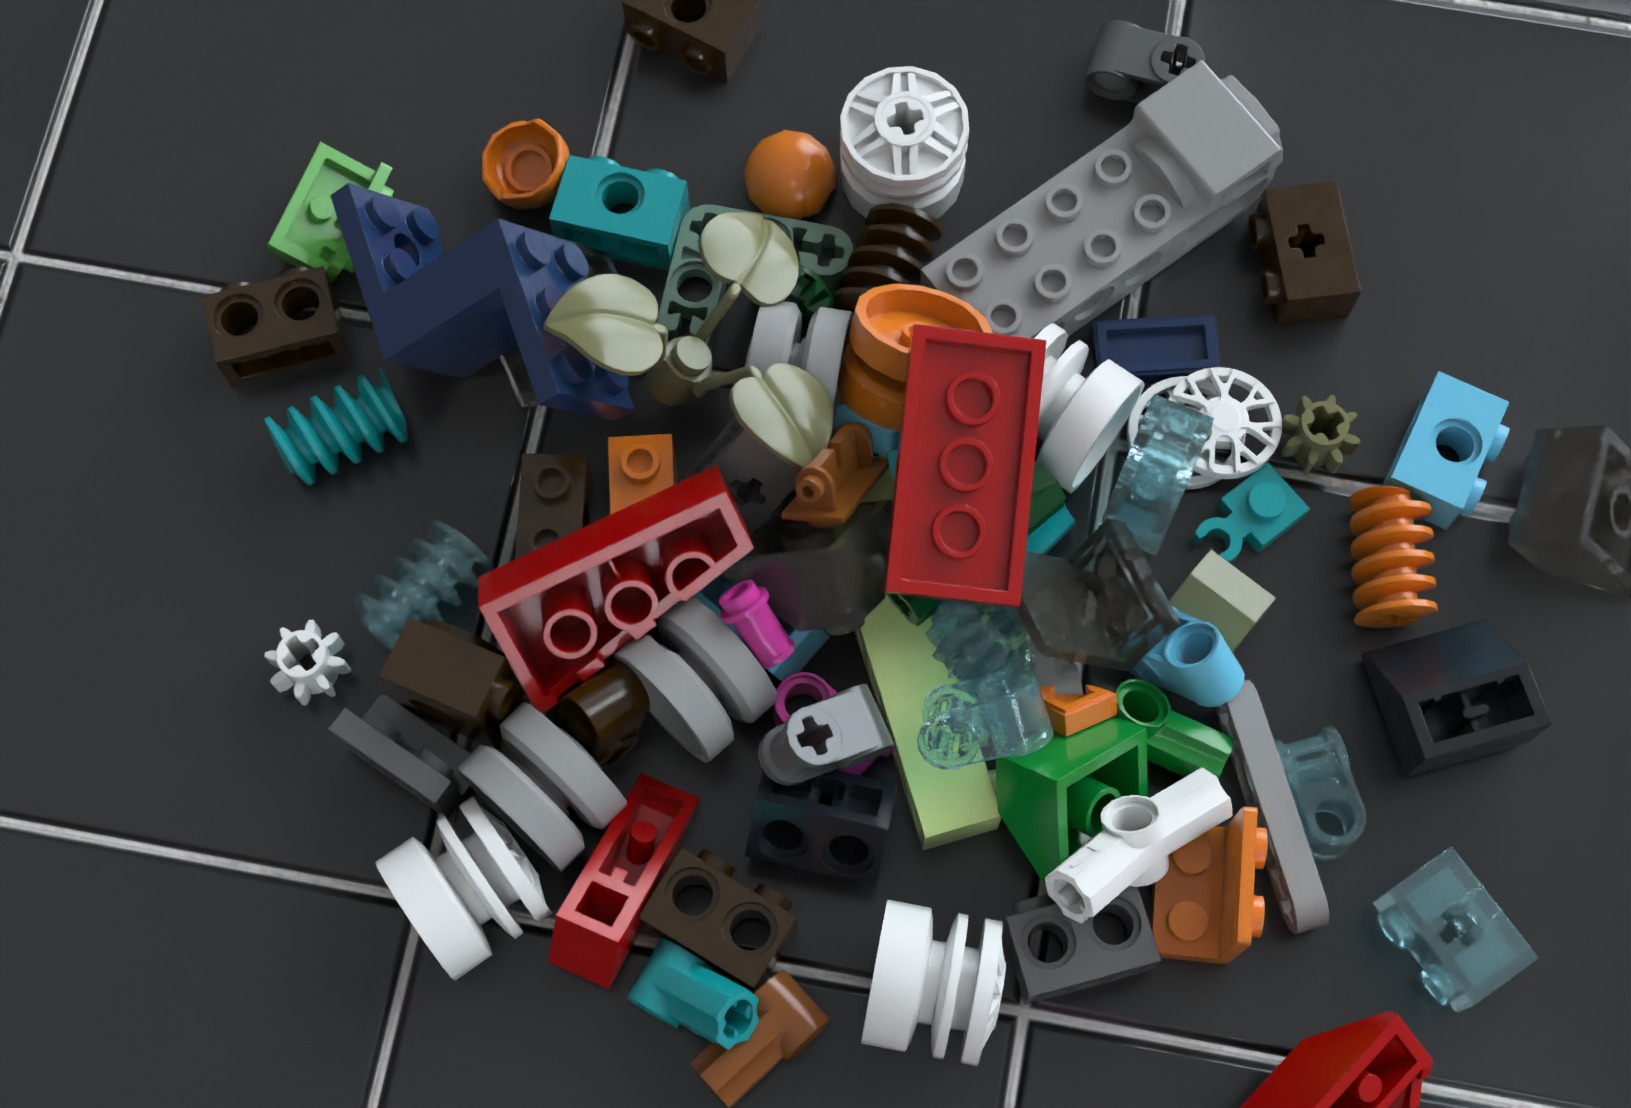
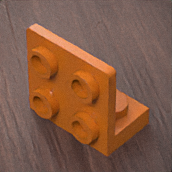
[1150,806,1268,965]

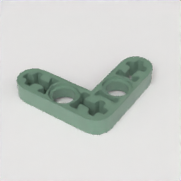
[656,205,853,351]

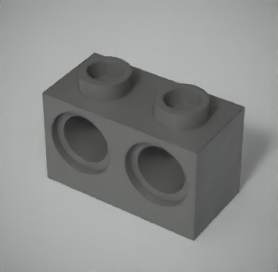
[1002,886,1161,1005]

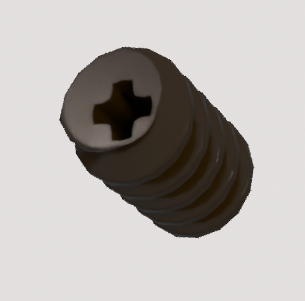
[833,203,944,316]

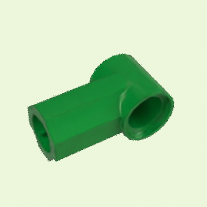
[1115,679,1234,779]

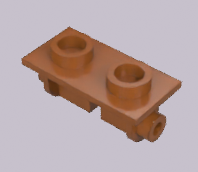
[781,422,889,528]

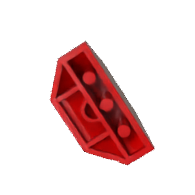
[1240,1010,1433,1108]

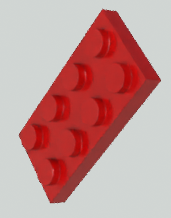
[883,323,1047,608]

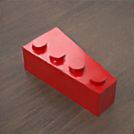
[478,465,754,714]

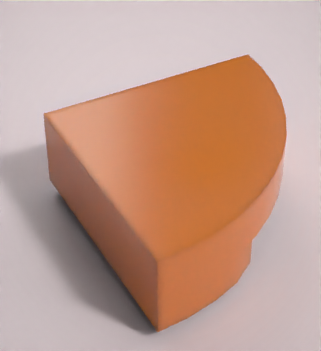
[1022,685,1117,737]

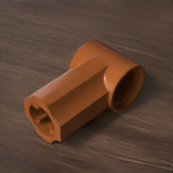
[689,969,831,1108]

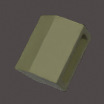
[1167,549,1276,653]

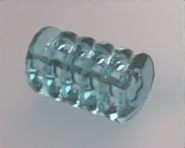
[353,519,494,652]

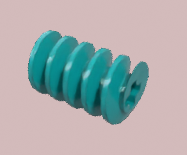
[264,367,408,485]

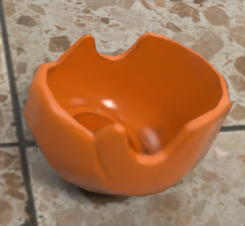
[481,119,570,210]
[744,130,838,220]

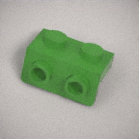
[264,141,394,283]

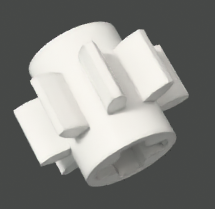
[264,619,351,705]

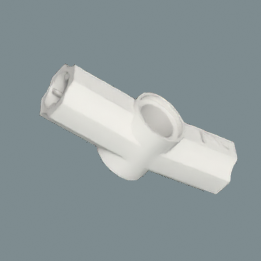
[1045,767,1233,924]

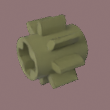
[1281,394,1361,475]

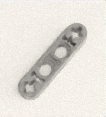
[1215,679,1329,934]

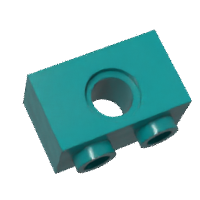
[549,155,690,271]

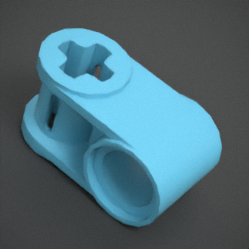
[1115,601,1245,707]

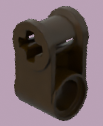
[553,661,650,772]

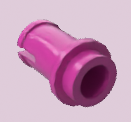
[719,580,796,669]

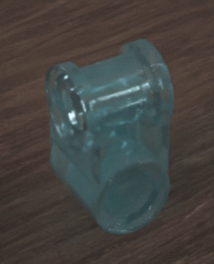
[917,666,1054,770]
[1274,725,1367,860]

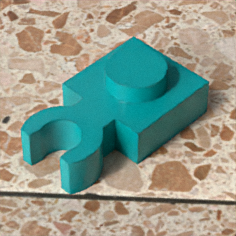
[1191,462,1310,564]

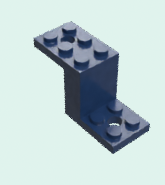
[330,183,635,421]

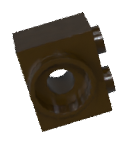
[378,617,527,749]

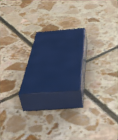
[1090,314,1221,383]

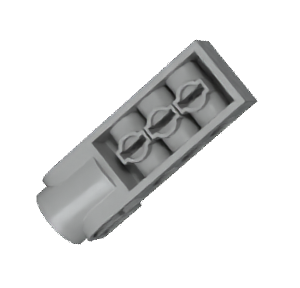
[921,60,1283,338]

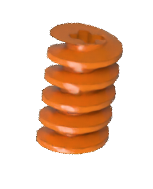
[1348,486,1438,629]

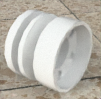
[840,66,969,219]
[1035,323,1144,493]
[375,796,552,980]
[861,900,1006,1066]

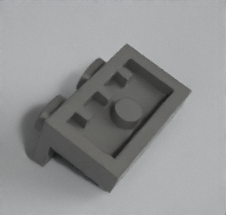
[329,695,471,819]

